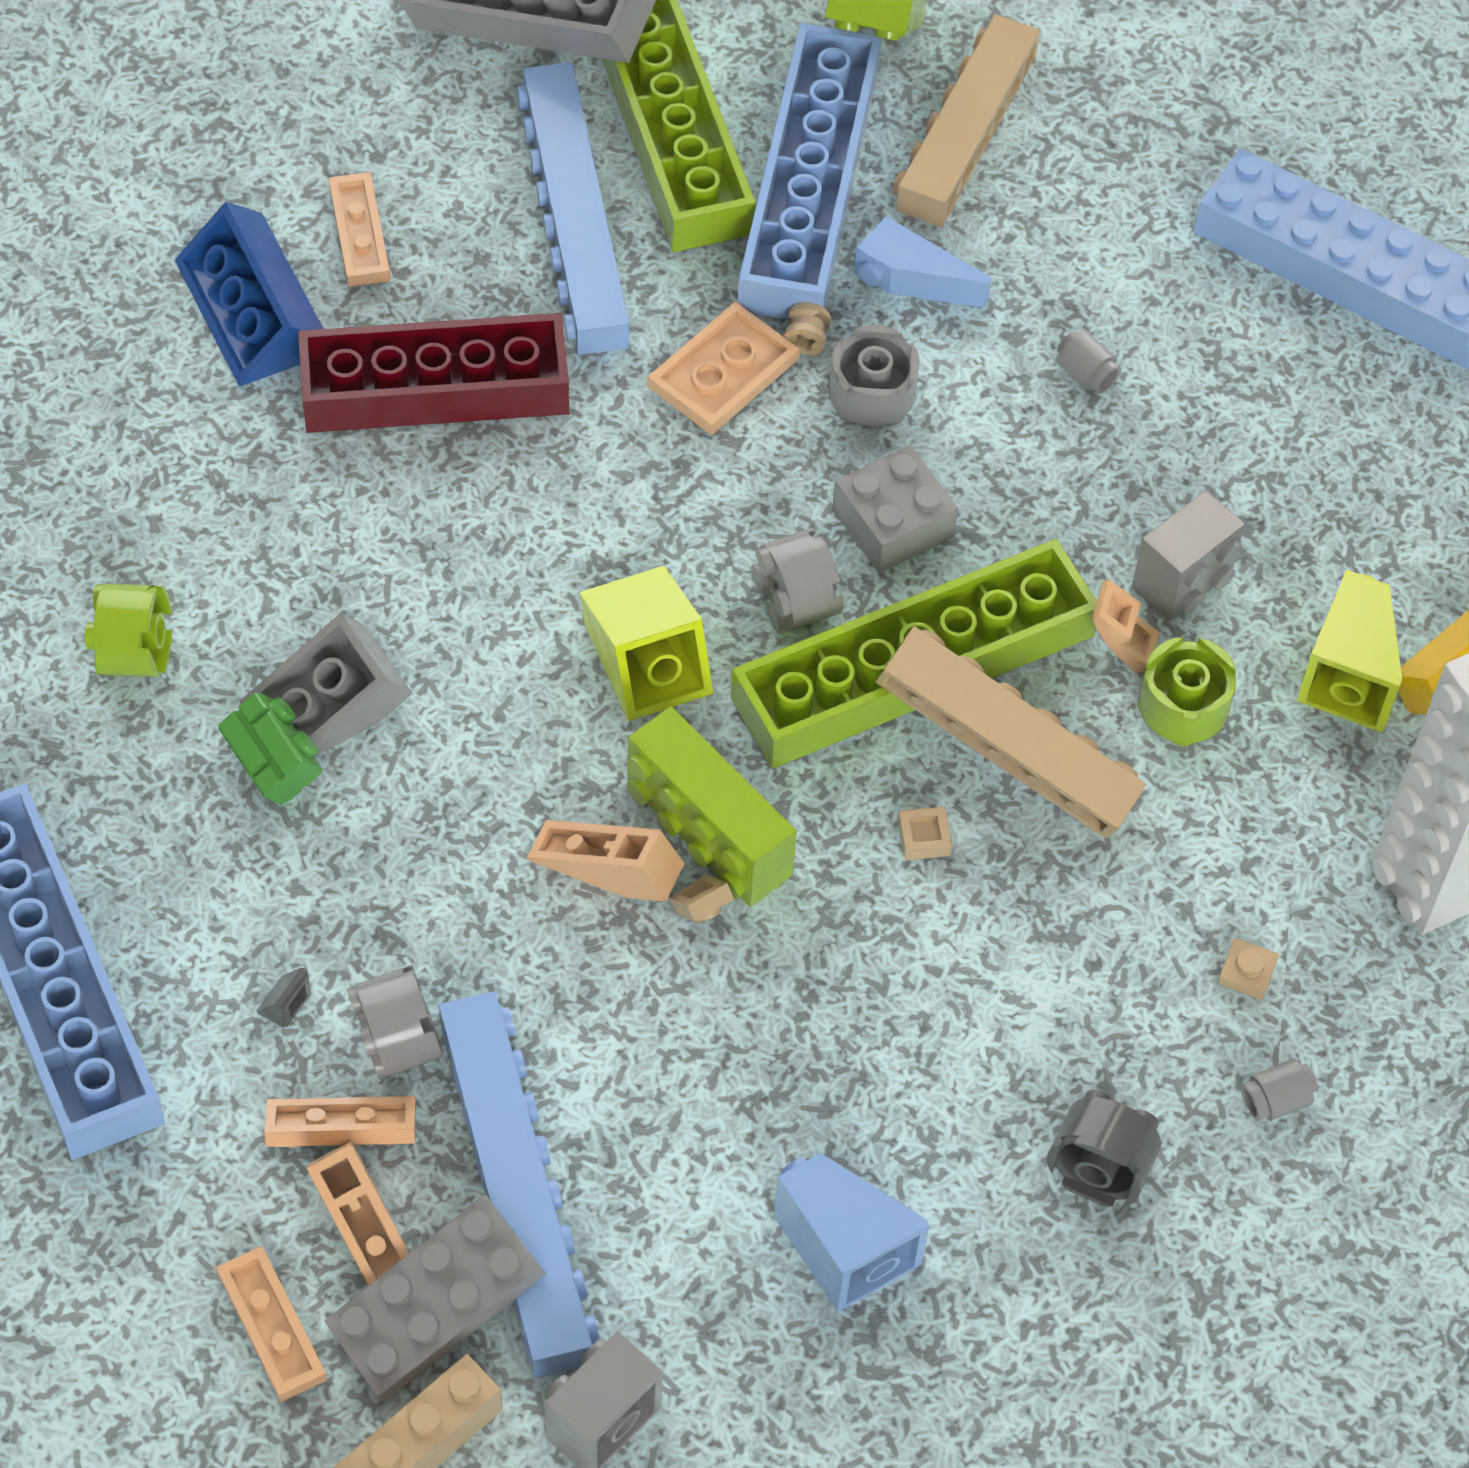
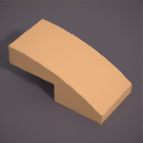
[1092,579,1160,672]

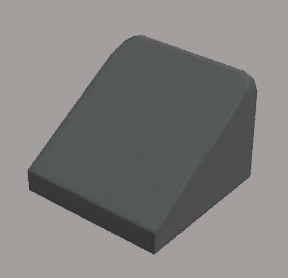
[256,967,311,1028]

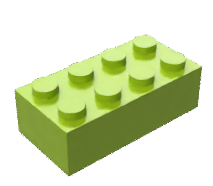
[626,706,797,908]

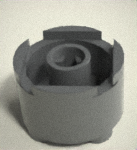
[1047,1090,1161,1207]

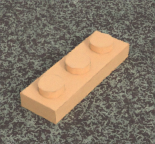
[329,172,391,287]
[264,1096,416,1147]
[216,1246,327,1403]

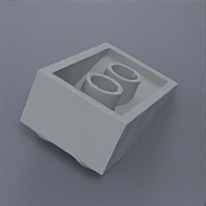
[239,613,413,756]

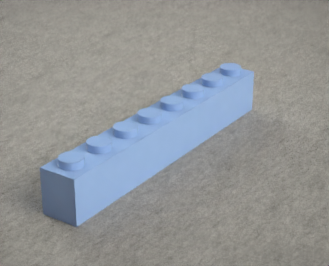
[517,62,629,355]
[439,991,600,1379]

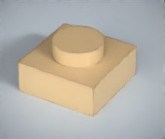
[898,806,952,861]
[668,874,734,922]
[1218,938,1279,1000]

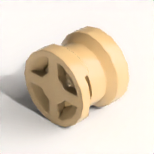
[783,302,831,356]

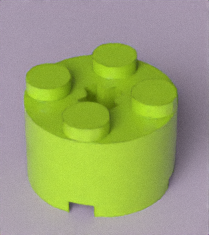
[84,584,173,677]
[1138,637,1236,746]

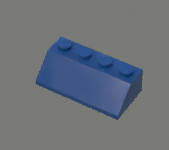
[174,202,324,386]

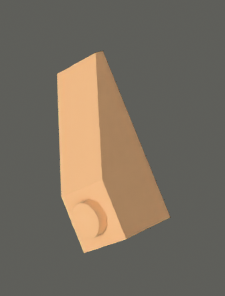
[527,820,685,902]
[306,1141,410,1286]

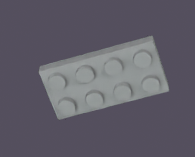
[324,1194,546,1403]

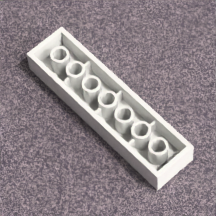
[1372,653,1469,935]

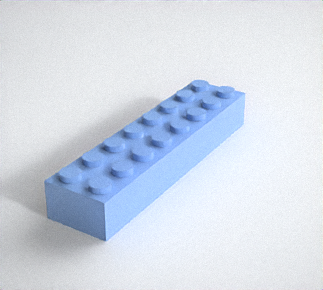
[738,23,882,320]
[1194,148,1469,369]
[0,783,165,1161]

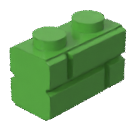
[218,692,322,805]

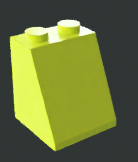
[579,566,714,721]
[1297,569,1402,733]

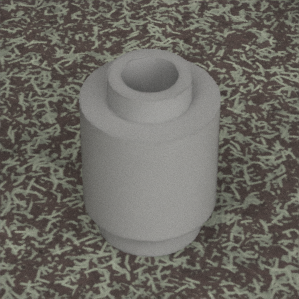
[1057,331,1121,394]
[1241,1058,1318,1121]

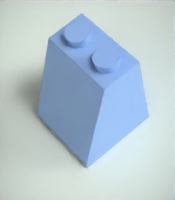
[774,1153,929,1312]

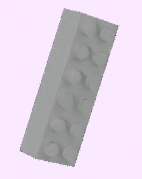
[398,0,656,63]

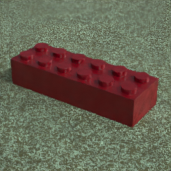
[298,313,570,433]

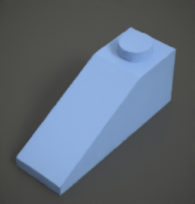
[854,216,991,308]

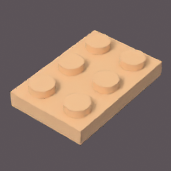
[647,301,800,436]

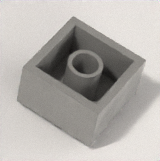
[832,445,958,573]
[1131,490,1245,621]
[544,1331,663,1468]

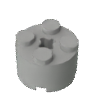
[829,325,919,427]
[751,528,844,631]
[347,965,444,1078]

